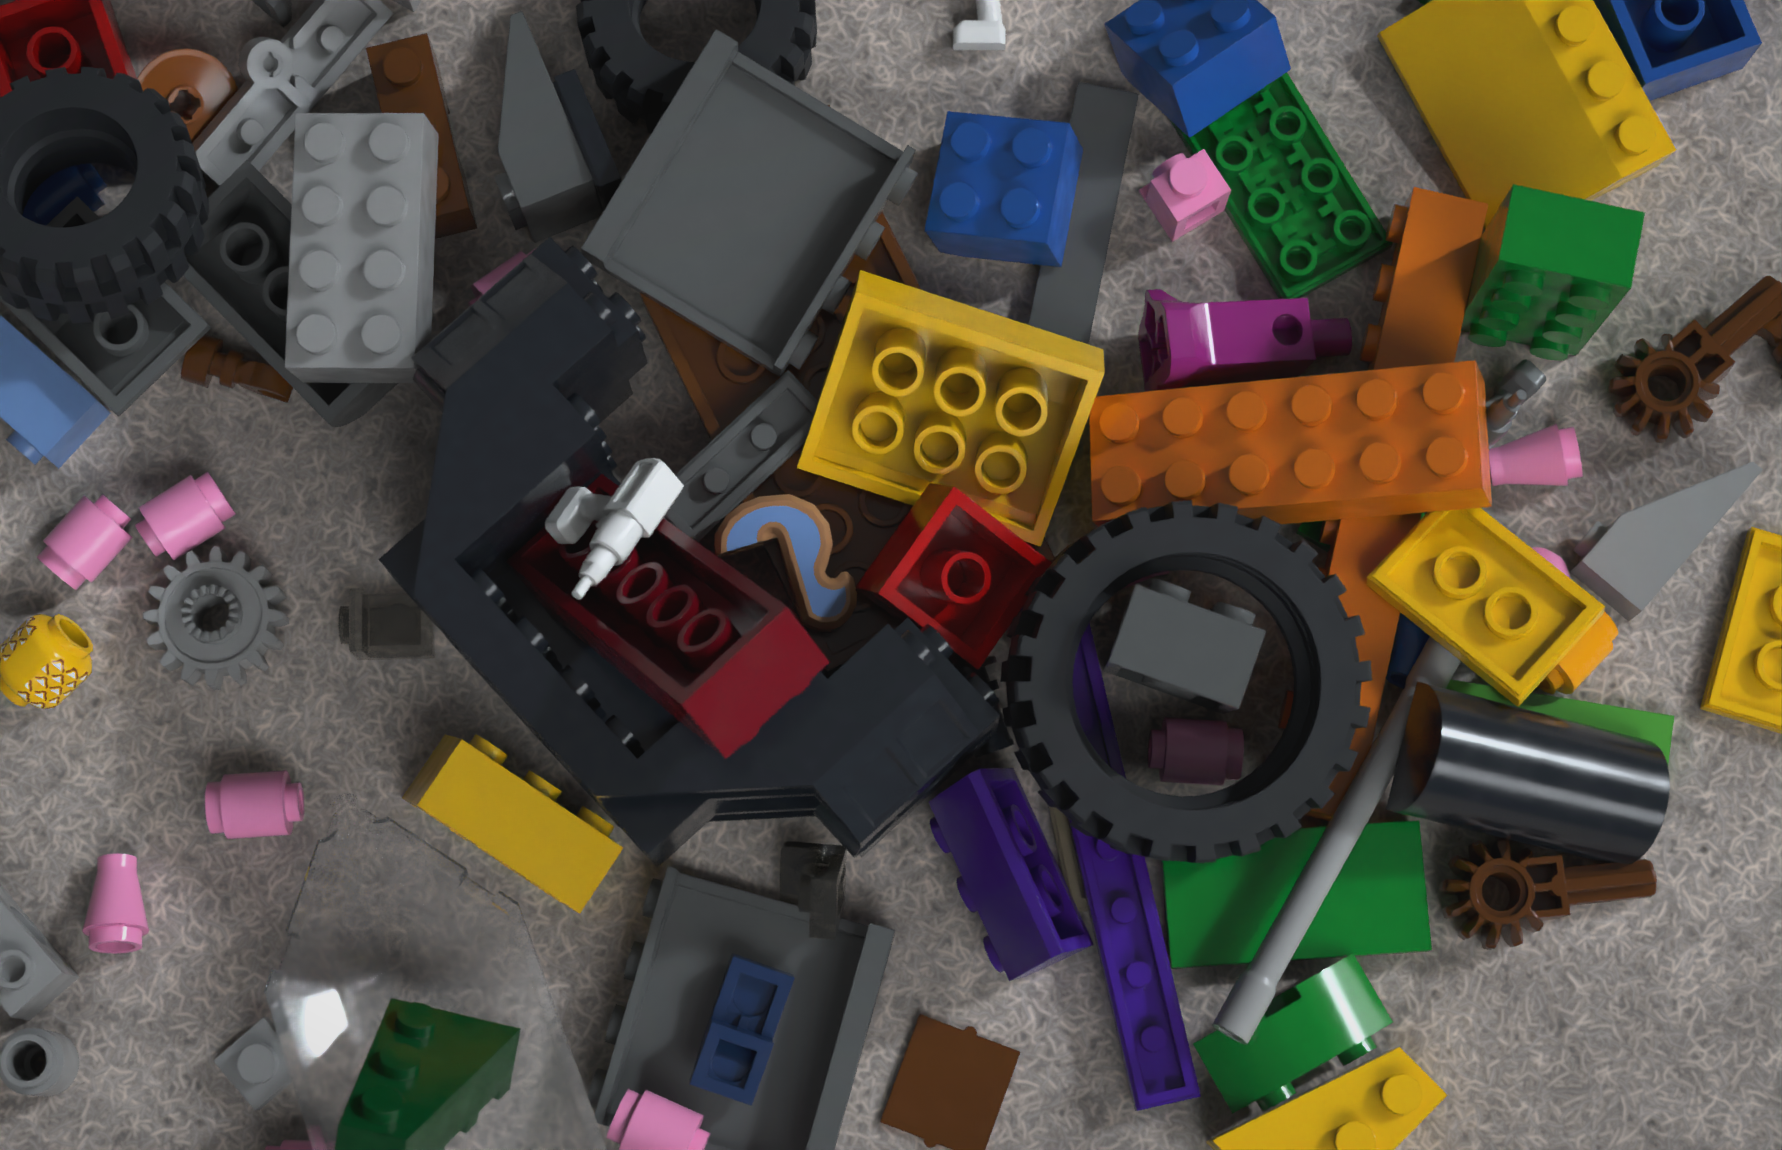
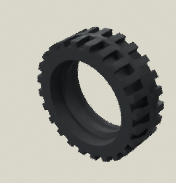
[1000,501,1372,863]

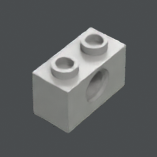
[0,885,79,1021]

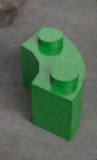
[1193,953,1393,1114]

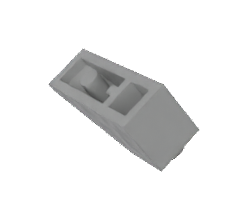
[1570,462,1763,621]

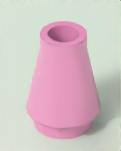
[1489,424,1583,486]
[82,854,149,954]

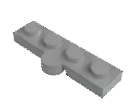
[192,0,393,188]

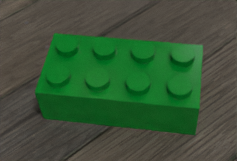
[1461,184,1645,361]

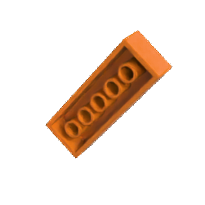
[1089,360,1492,527]

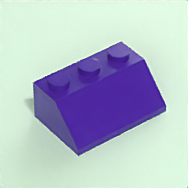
[928,768,1094,981]

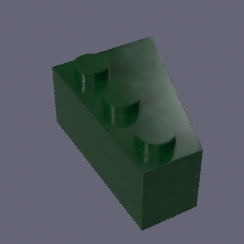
[334,998,521,1150]

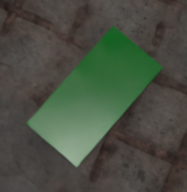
[1169,72,1393,299]
[1161,820,1432,969]

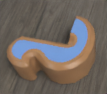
[714,494,857,632]

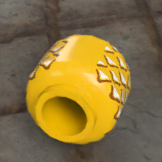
[0,614,93,709]

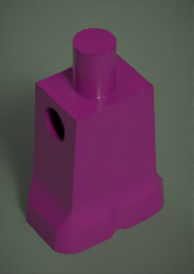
[1138,289,1352,392]

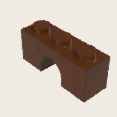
[366,33,478,239]

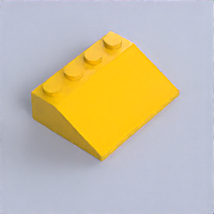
[1377,0,1676,229]
[797,270,1105,546]

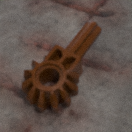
[1608,275,1782,443]
[1439,838,1657,950]

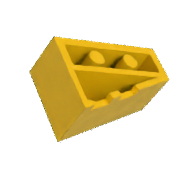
[402,734,623,914]
[1205,1047,1447,1150]

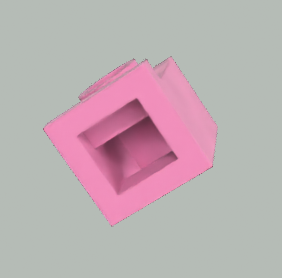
[1139,149,1231,242]

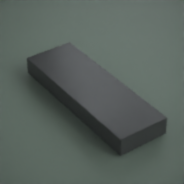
[663,370,818,543]

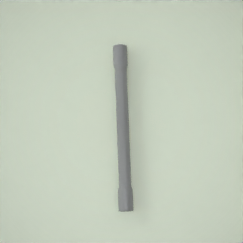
[1212,637,1461,1045]

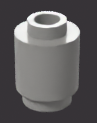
[0,1028,79,1097]

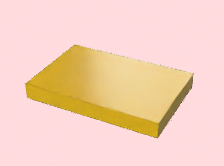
[1367,508,1605,707]
[1700,527,1782,734]

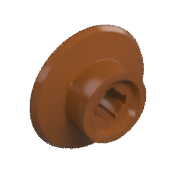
[137,49,238,143]

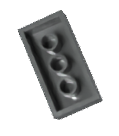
[1104,578,1266,714]

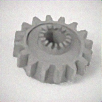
[143,546,289,690]

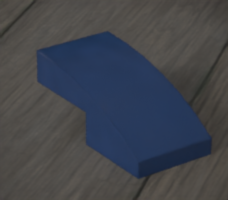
[689,953,795,1106]

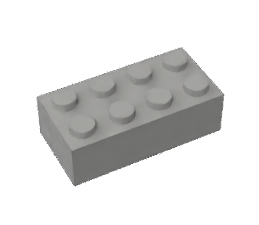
[285,113,439,383]

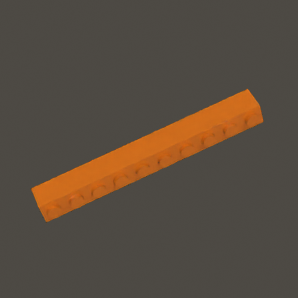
[1278,187,1488,822]

